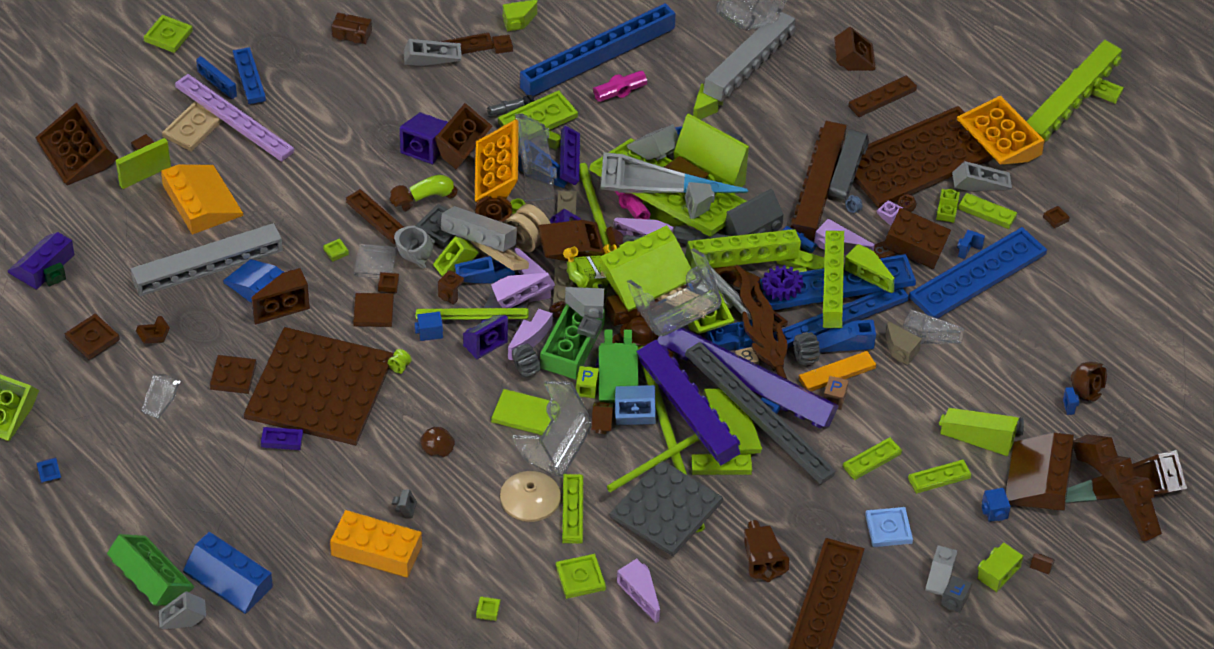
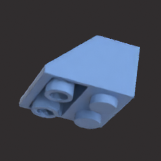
[615,385,656,425]

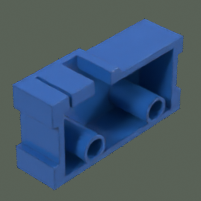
[705,320,755,351]

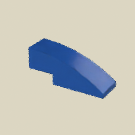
[455,256,516,284]

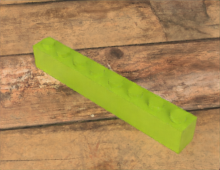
[1026,40,1122,142]

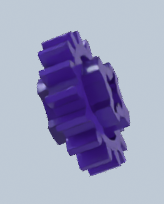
[762,265,803,301]

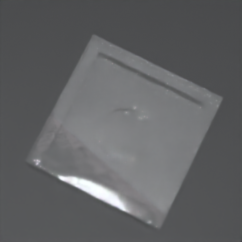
[354,244,397,278]

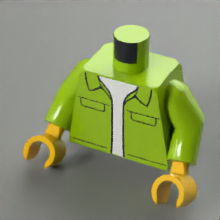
[563,244,617,295]

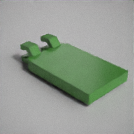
[599,330,638,403]

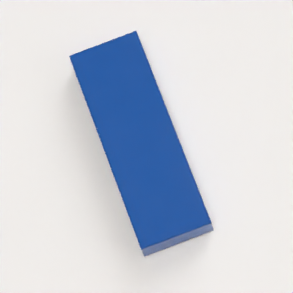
[196,56,237,99]

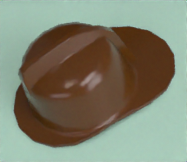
[620,317,660,346]

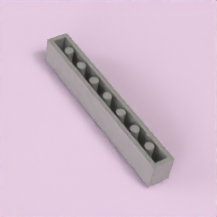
[703,10,796,101]
[130,223,283,297]

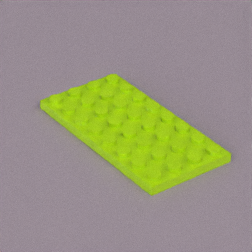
[589,138,746,237]

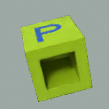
[576,366,599,399]

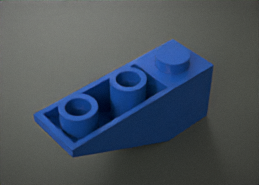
[816,320,876,352]

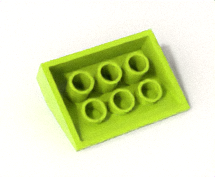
[673,113,749,194]
[600,225,695,312]
[0,374,39,441]

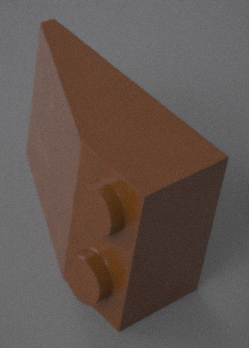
[251,268,310,325]

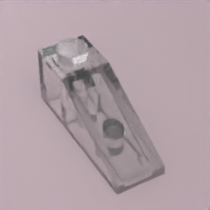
[902,310,965,344]

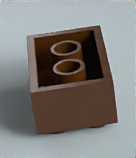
[882,208,951,269]

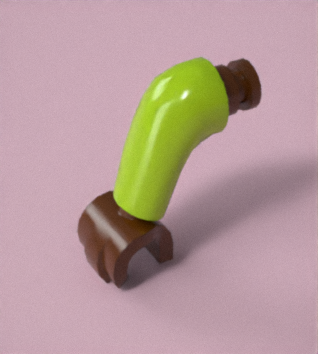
[390,174,458,212]

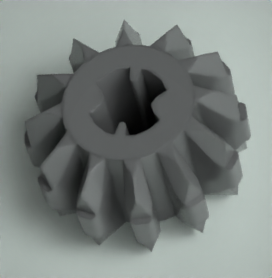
[793,332,820,365]
[512,343,540,378]

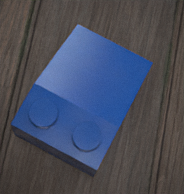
[223,259,284,303]

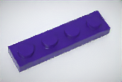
[560,126,580,185]

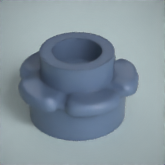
[845,195,863,213]

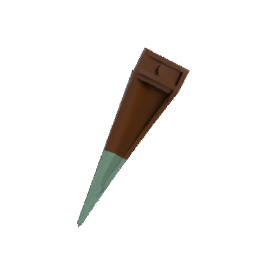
[1066,450,1187,503]

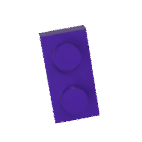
[261,427,303,450]

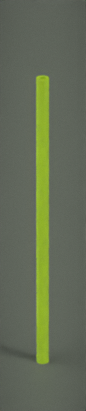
[607,434,700,492]

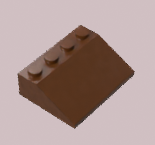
[35,102,118,185]
[1006,433,1074,511]

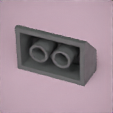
[725,189,784,236]

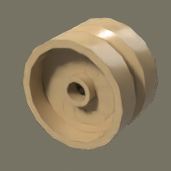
[504,204,550,252]

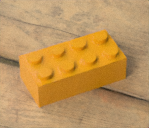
[330,510,422,578]

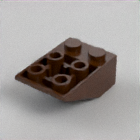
[538,220,604,261]

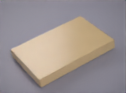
[162,101,223,151]

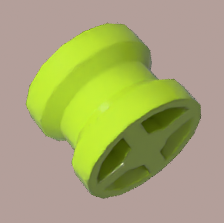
[387,349,412,374]

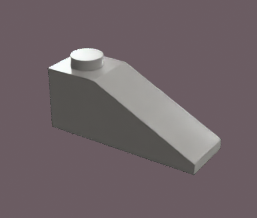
[404,39,462,66]
[952,161,1012,191]

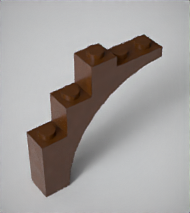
[1073,434,1162,541]

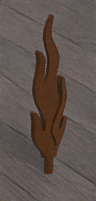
[734,265,787,379]

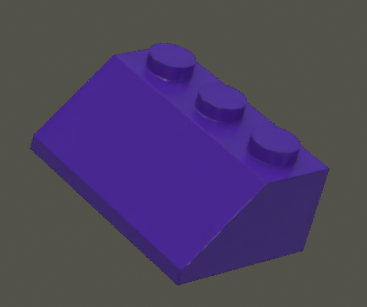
[8,232,75,290]

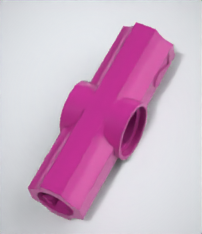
[593,70,647,102]
[615,191,651,219]

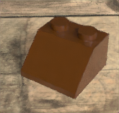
[834,26,876,71]

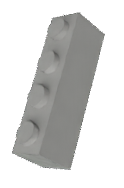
[441,206,517,252]

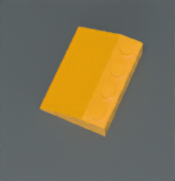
[957,95,1044,165]
[475,119,518,202]
[161,165,244,235]

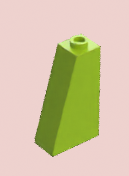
[939,408,1019,456]

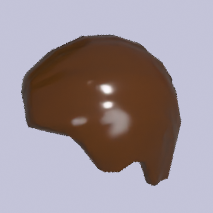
[420,427,455,457]

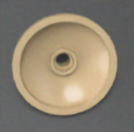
[500,471,561,522]

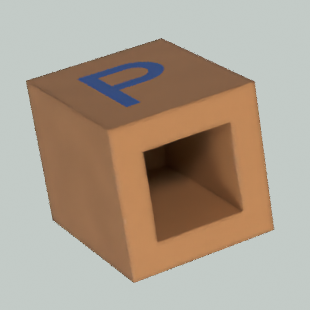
[823,376,849,410]

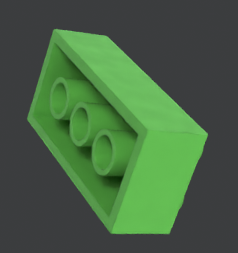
[540,304,605,379]

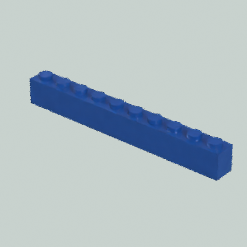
[520,3,676,96]

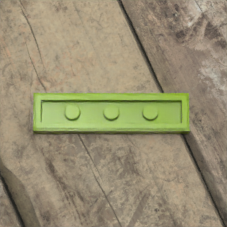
[562,474,583,544]

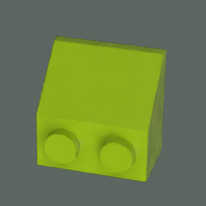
[683,291,734,334]

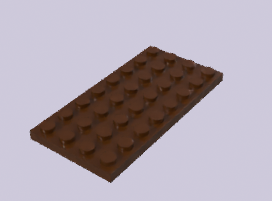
[838,106,994,208]

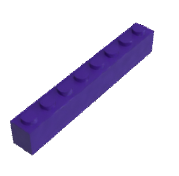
[637,340,741,466]

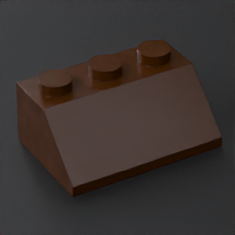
[435,103,493,170]

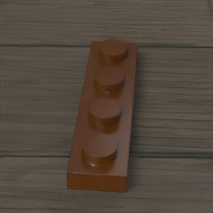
[848,75,917,117]
[346,189,404,244]

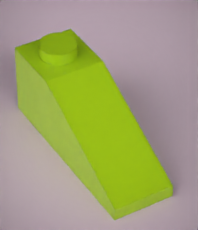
[845,244,895,293]

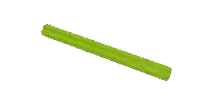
[415,308,529,320]

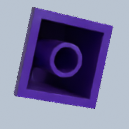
[399,112,448,165]

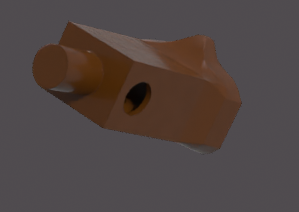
[744,520,789,582]

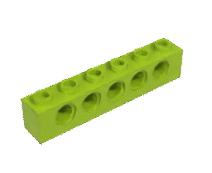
[685,229,801,270]
[823,230,844,328]

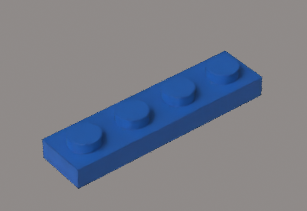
[233,47,266,104]

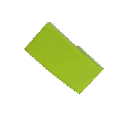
[936,189,960,223]

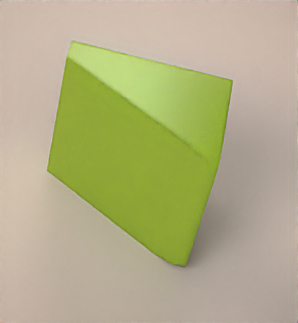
[540,130,561,150]

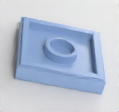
[865,507,913,547]

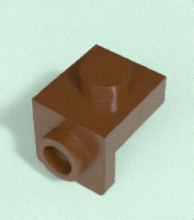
[438,270,464,305]
[136,316,170,344]

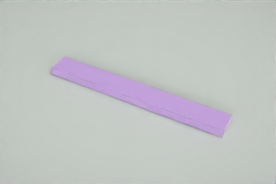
[175,74,294,162]

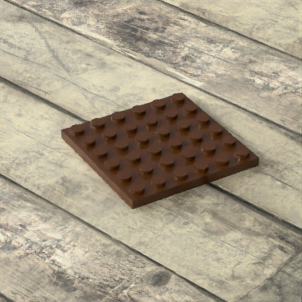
[244,327,394,446]

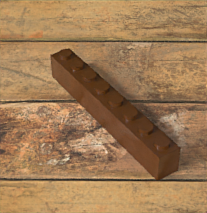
[791,121,847,241]

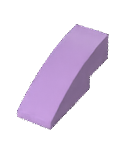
[508,309,553,360]

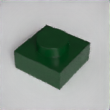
[43,262,66,287]

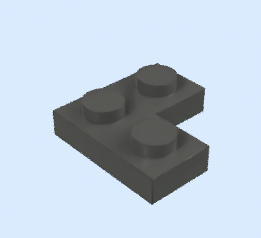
[415,204,456,248]

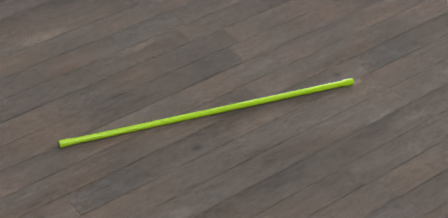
[579,163,705,533]

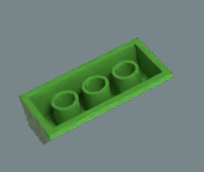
[107,534,195,606]

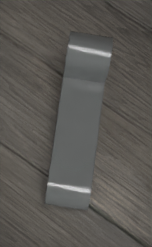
[828,129,869,201]

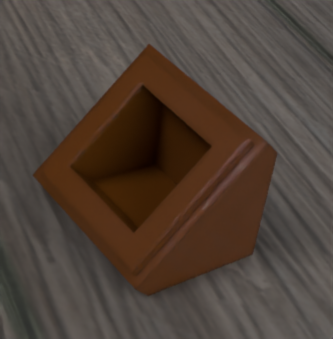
[1030,553,1055,575]

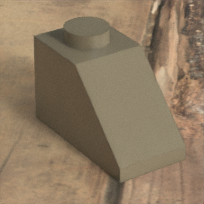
[885,322,922,365]

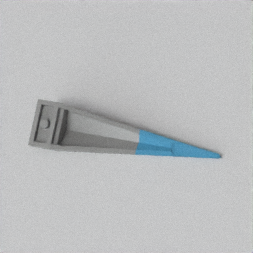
[600,152,748,193]

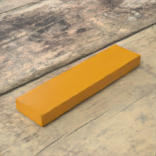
[798,351,876,391]

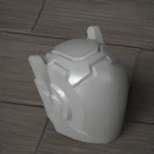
[394,225,435,269]

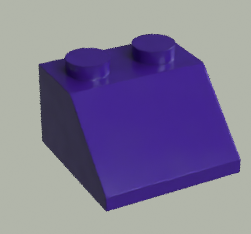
[463,315,508,359]

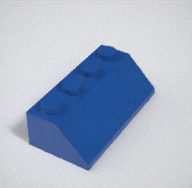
[183,532,273,614]

